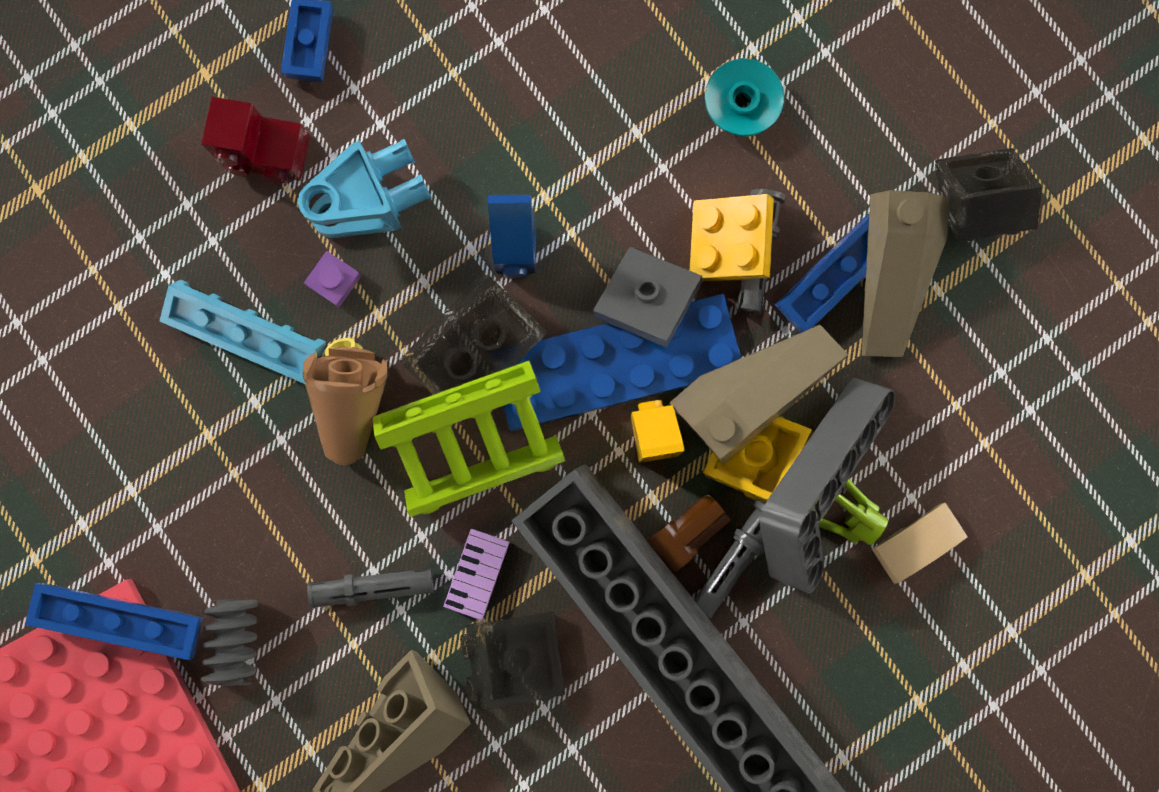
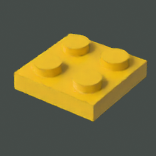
[690,194,774,282]

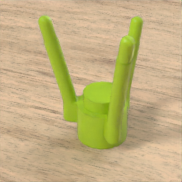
[819,479,888,545]

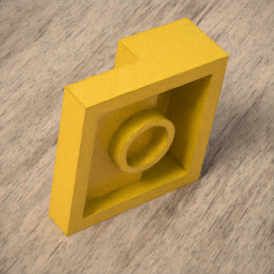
[703,417,813,504]

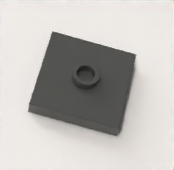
[593,247,702,347]

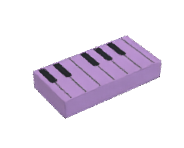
[443,529,510,620]

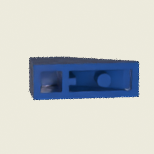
[488,195,536,279]

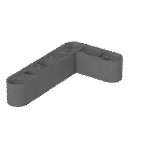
[760,378,895,594]

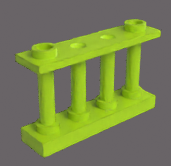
[372,361,565,517]

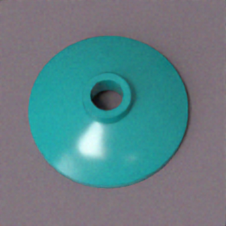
[704,58,784,137]

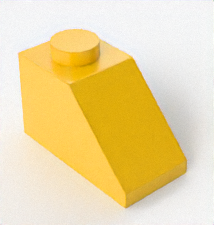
[631,400,684,463]

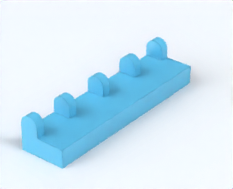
[159,280,326,384]

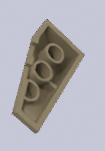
[862,190,950,357]
[670,325,848,464]
[313,649,471,792]

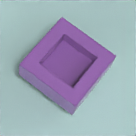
[304,251,362,308]

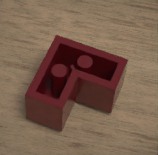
[201,96,310,183]

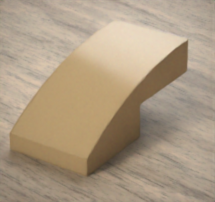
[872,503,968,584]

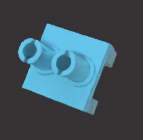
[298,139,431,238]

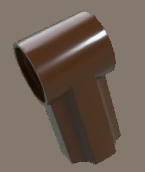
[647,494,730,574]

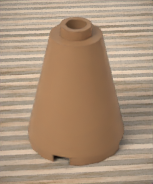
[303,347,388,465]

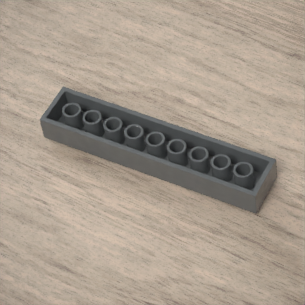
[512,463,846,792]

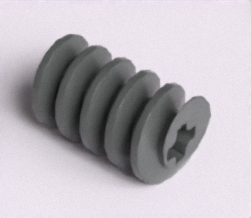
[201,599,258,686]

